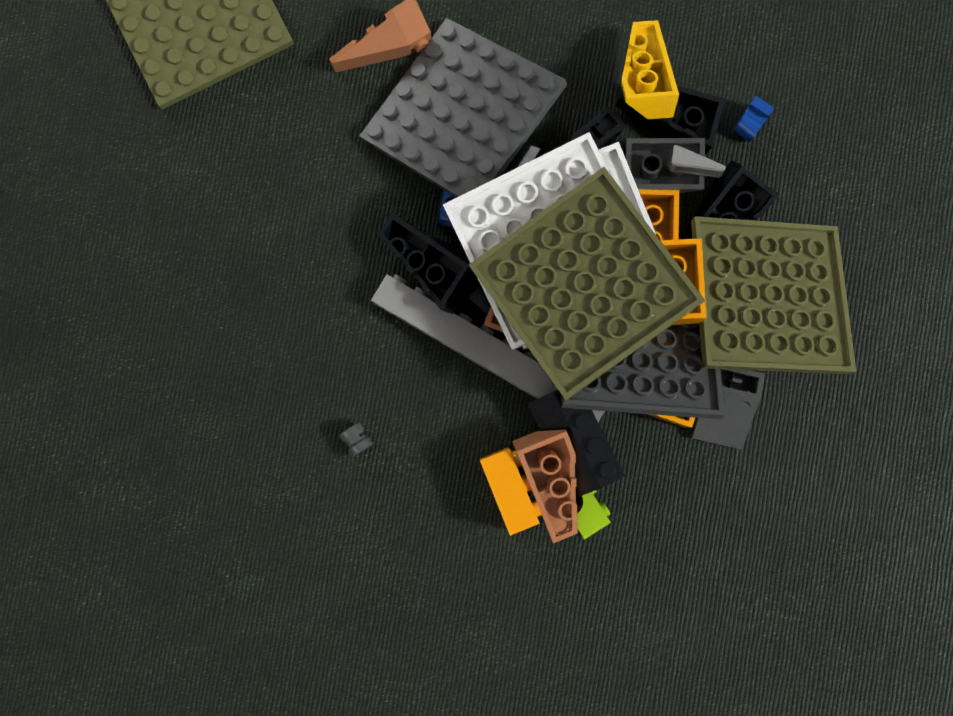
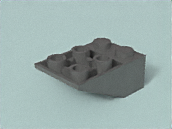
[691,369,765,450]

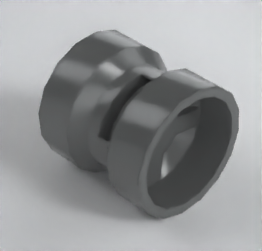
[338,422,373,457]

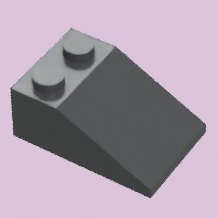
[625,138,705,193]

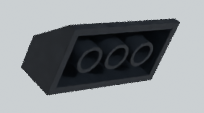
[527,389,625,498]

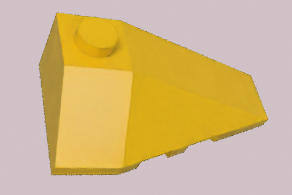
[621,20,679,119]

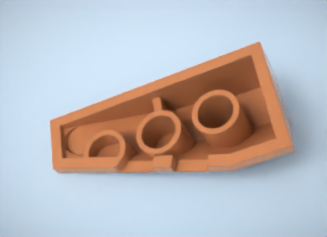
[329,0,431,73]
[512,429,578,543]

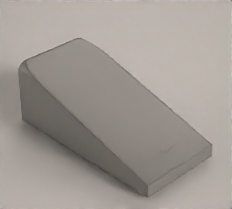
[669,145,726,178]

